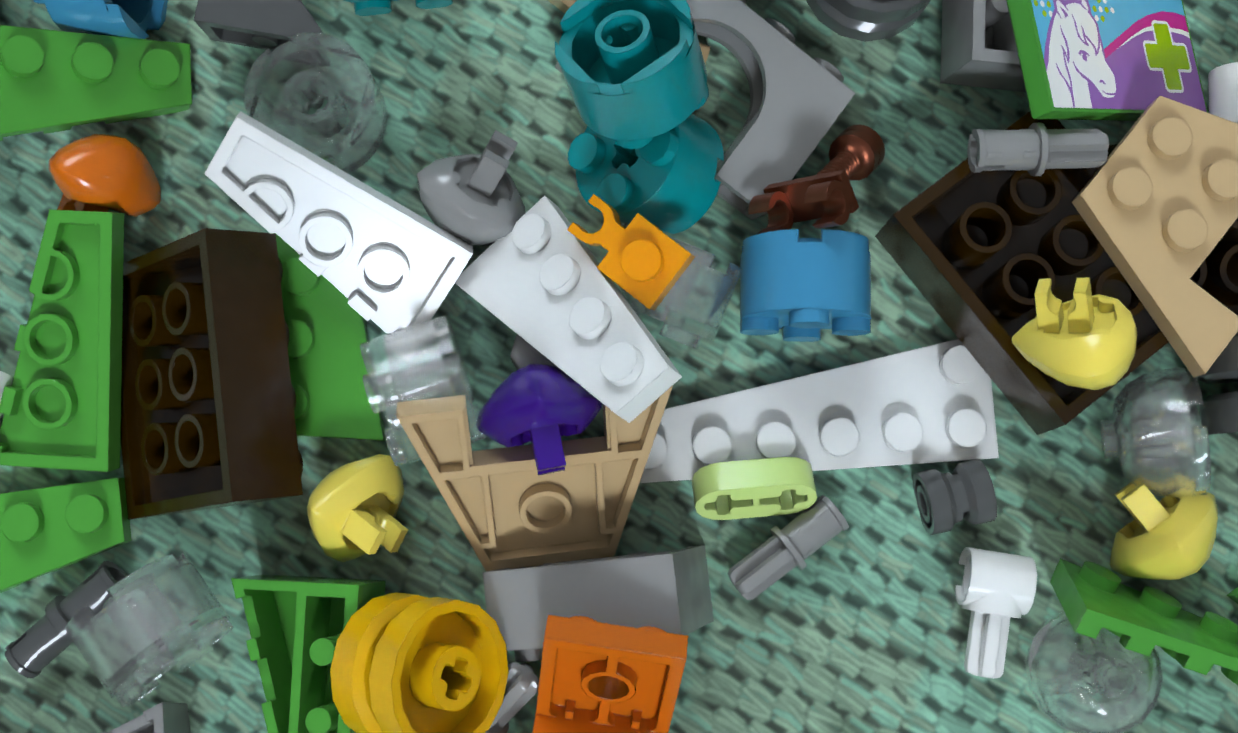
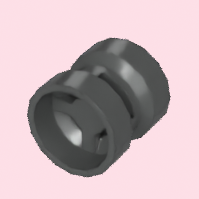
[913,459,997,535]

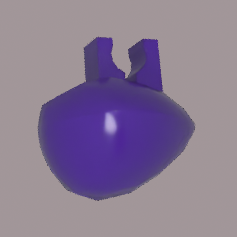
[476,364,602,476]

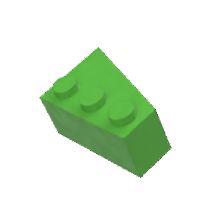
[231,575,386,733]

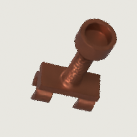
[748,125,885,234]

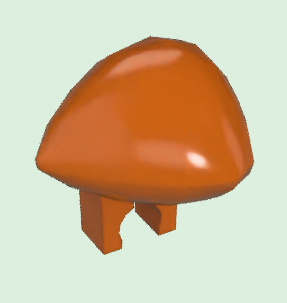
[48,134,161,217]

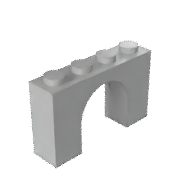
[555,0,855,220]

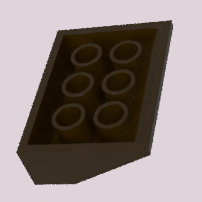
[875,111,1199,435]
[121,228,303,520]

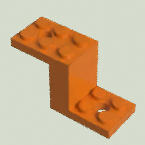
[532,615,688,733]

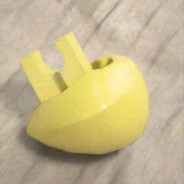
[1012,277,1137,390]
[307,454,408,562]
[1110,479,1218,580]

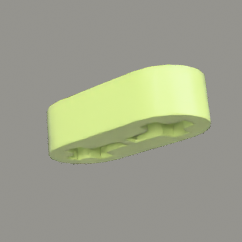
[692,457,817,520]

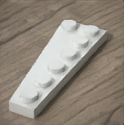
[640,339,999,483]

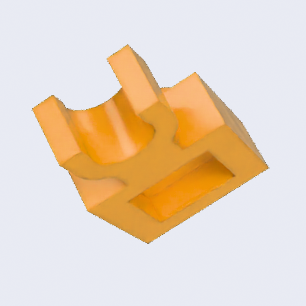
[567,194,696,311]

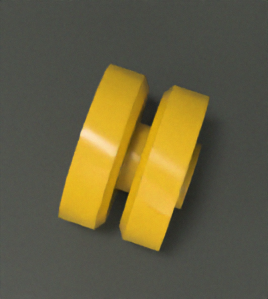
[330,592,509,733]

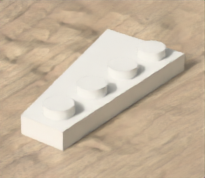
[204,111,473,357]
[455,196,682,423]

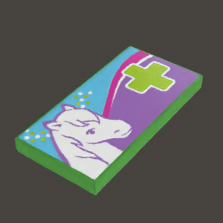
[1006,0,1208,121]

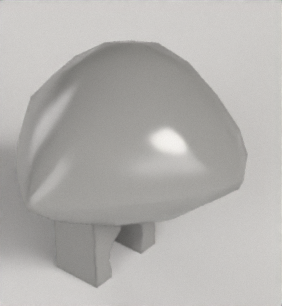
[417,130,525,245]

